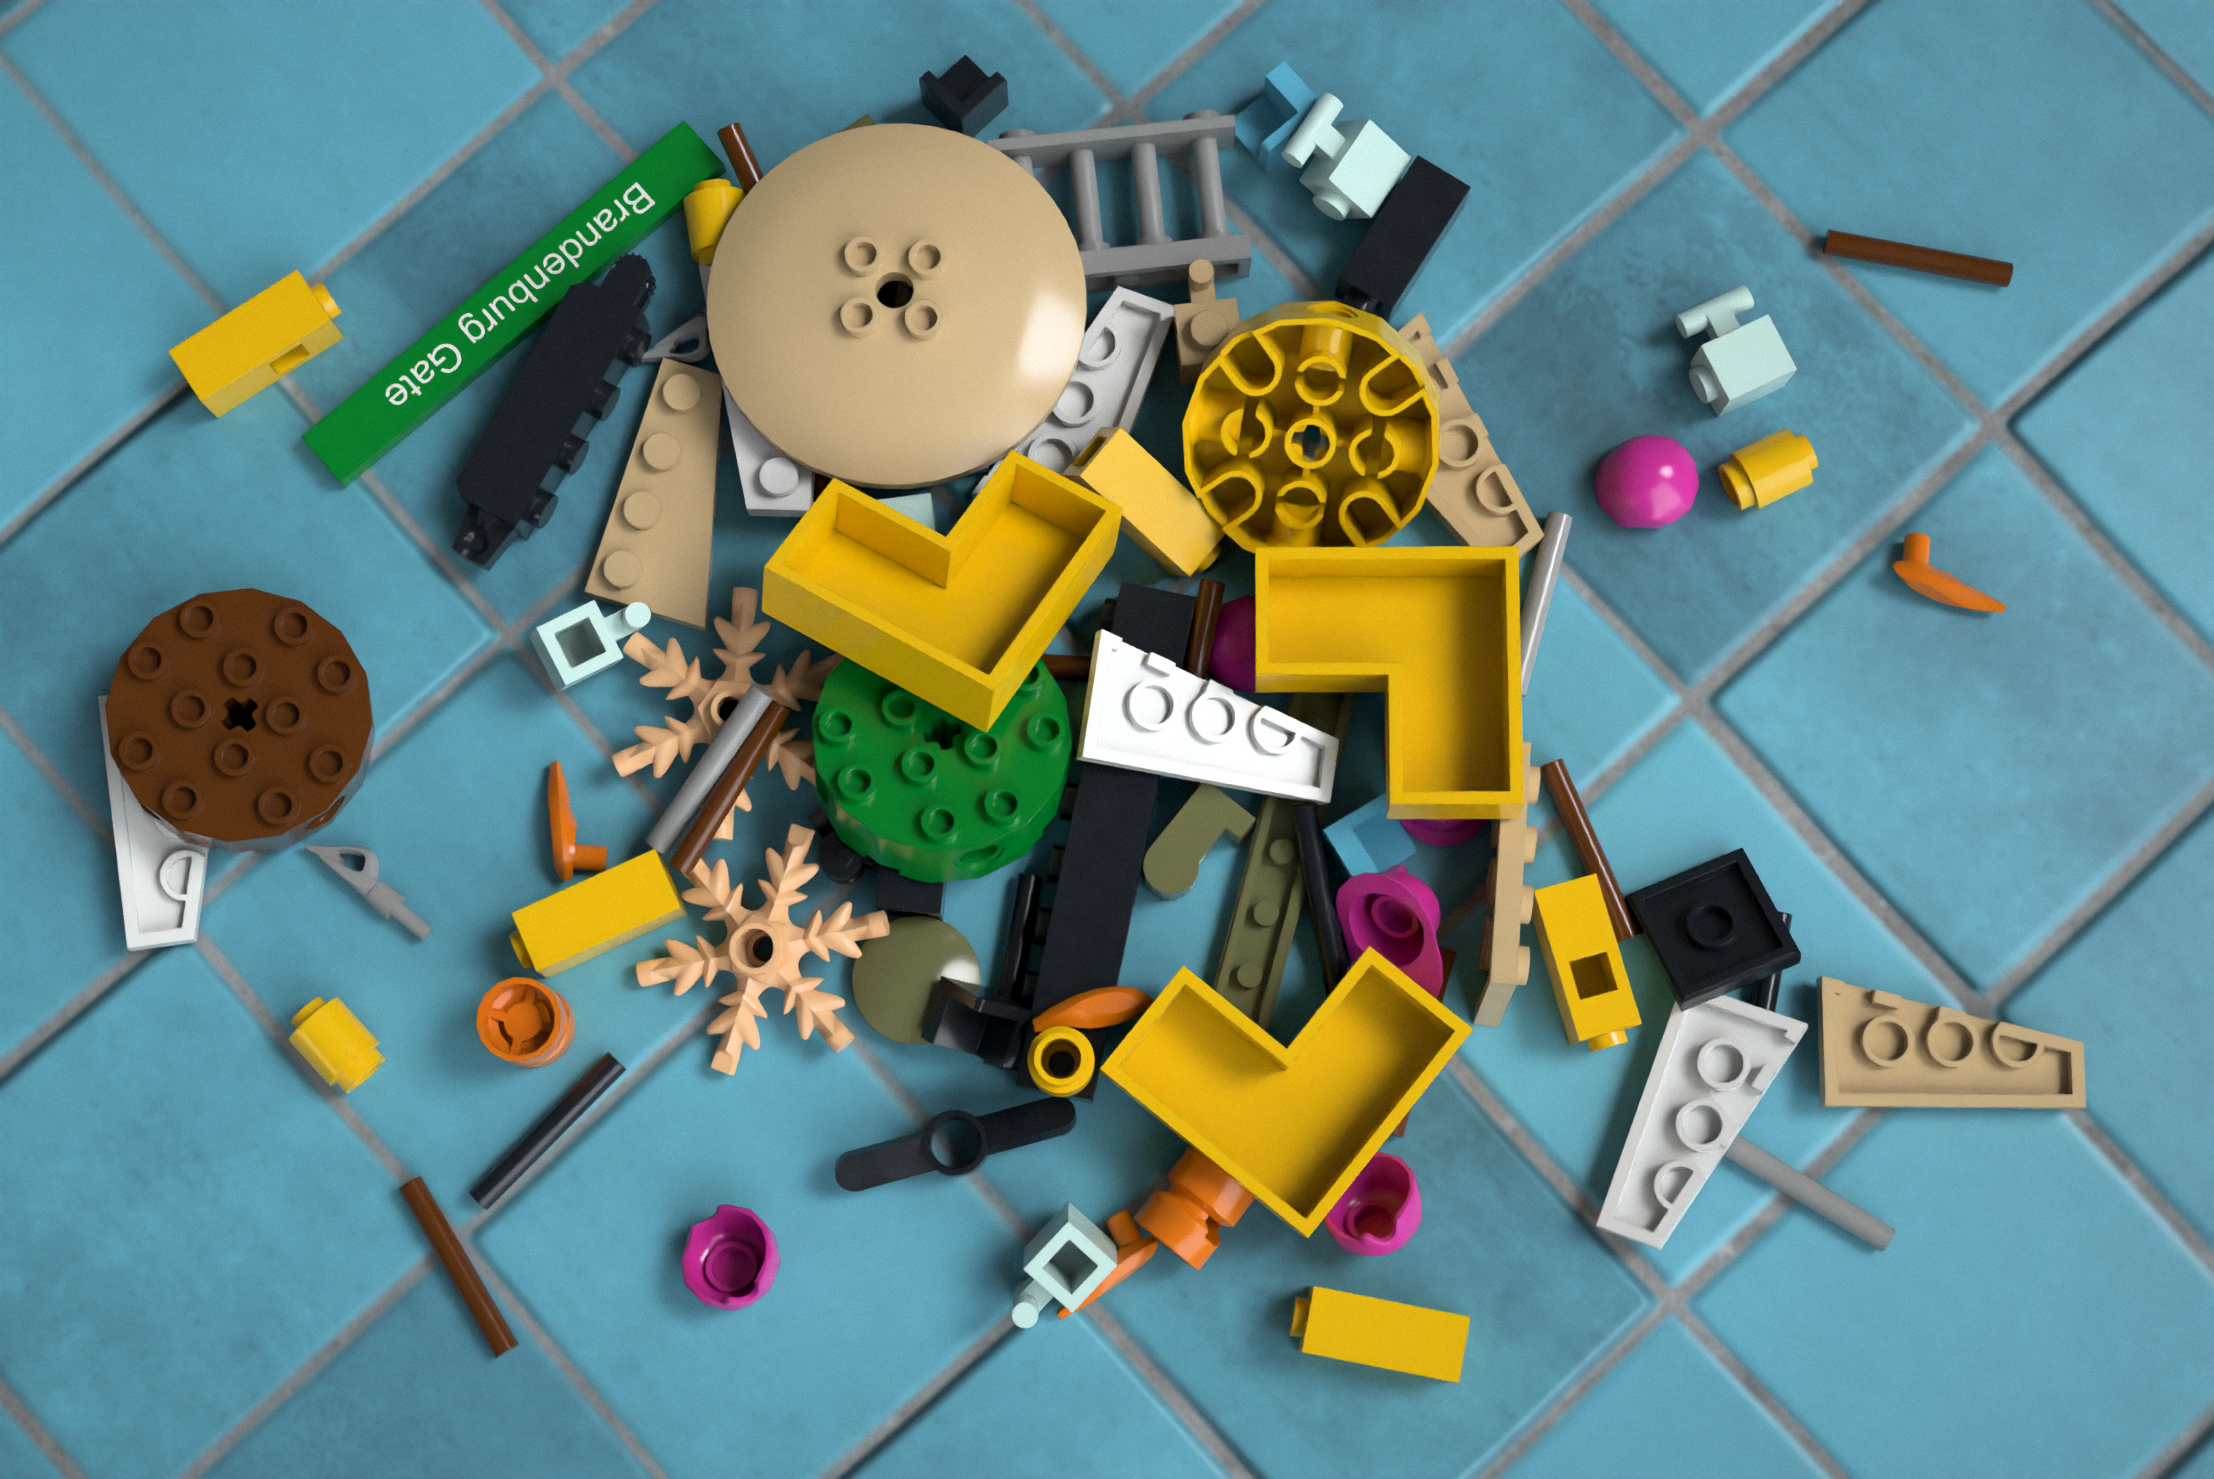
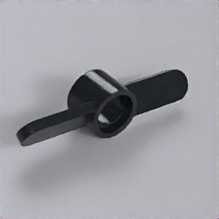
[835,1096,1077,1192]

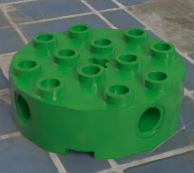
[812,657,1072,883]

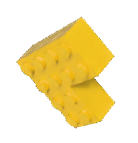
[762,449,1123,733]
[1255,546,1524,819]
[1100,946,1473,1238]

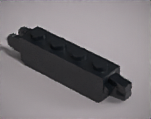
[452,252,657,571]

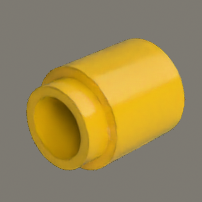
[683,179,745,266]
[1718,427,1818,511]
[288,996,386,1094]
[1027,1026,1095,1097]

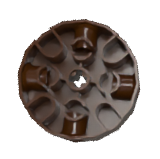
[105,588,376,853]

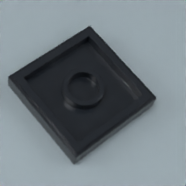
[1625,847,1801,1012]

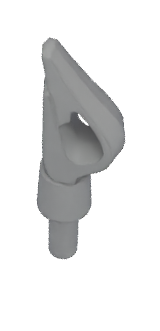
[641,307,711,363]
[304,844,433,941]

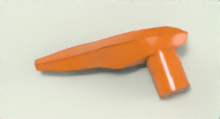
[1892,533,2007,613]
[548,761,608,882]
[1032,986,1155,1033]
[1056,1210,1159,1319]

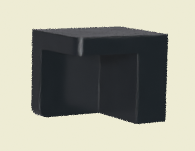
[919,54,1009,138]
[920,976,1033,1071]

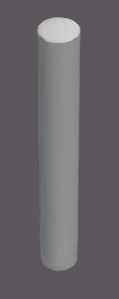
[1520,511,1573,698]
[646,683,774,854]
[1724,1134,1895,1252]

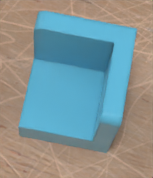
[1235,61,1319,173]
[1322,792,1416,882]

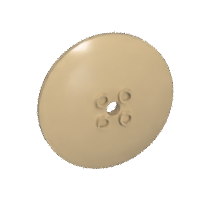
[707,123,1087,489]

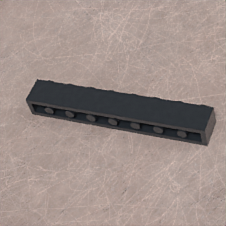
[1008,582,1197,1104]

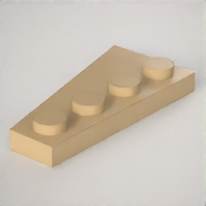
[1398,312,1544,559]
[584,358,724,632]
[1473,742,1540,1027]
[1816,976,2086,1109]

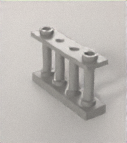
[986,110,1252,294]

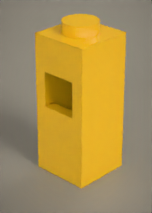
[168,270,345,418]
[1062,427,1226,577]
[509,849,688,978]
[1531,873,1642,1053]
[1289,1286,1470,1383]

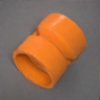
[476,977,576,1068]
[1133,1146,1255,1271]

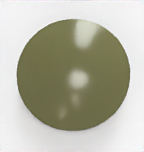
[852,916,981,1045]

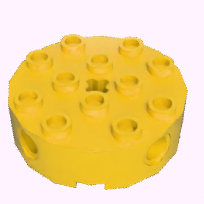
[1182,301,1440,553]

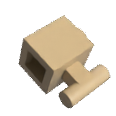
[1172,259,1240,386]

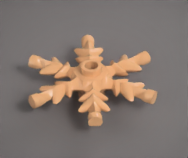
[611,587,845,841]
[636,823,890,1075]

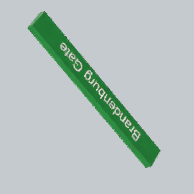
[301,120,726,488]

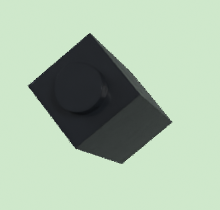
[1334,155,1471,324]

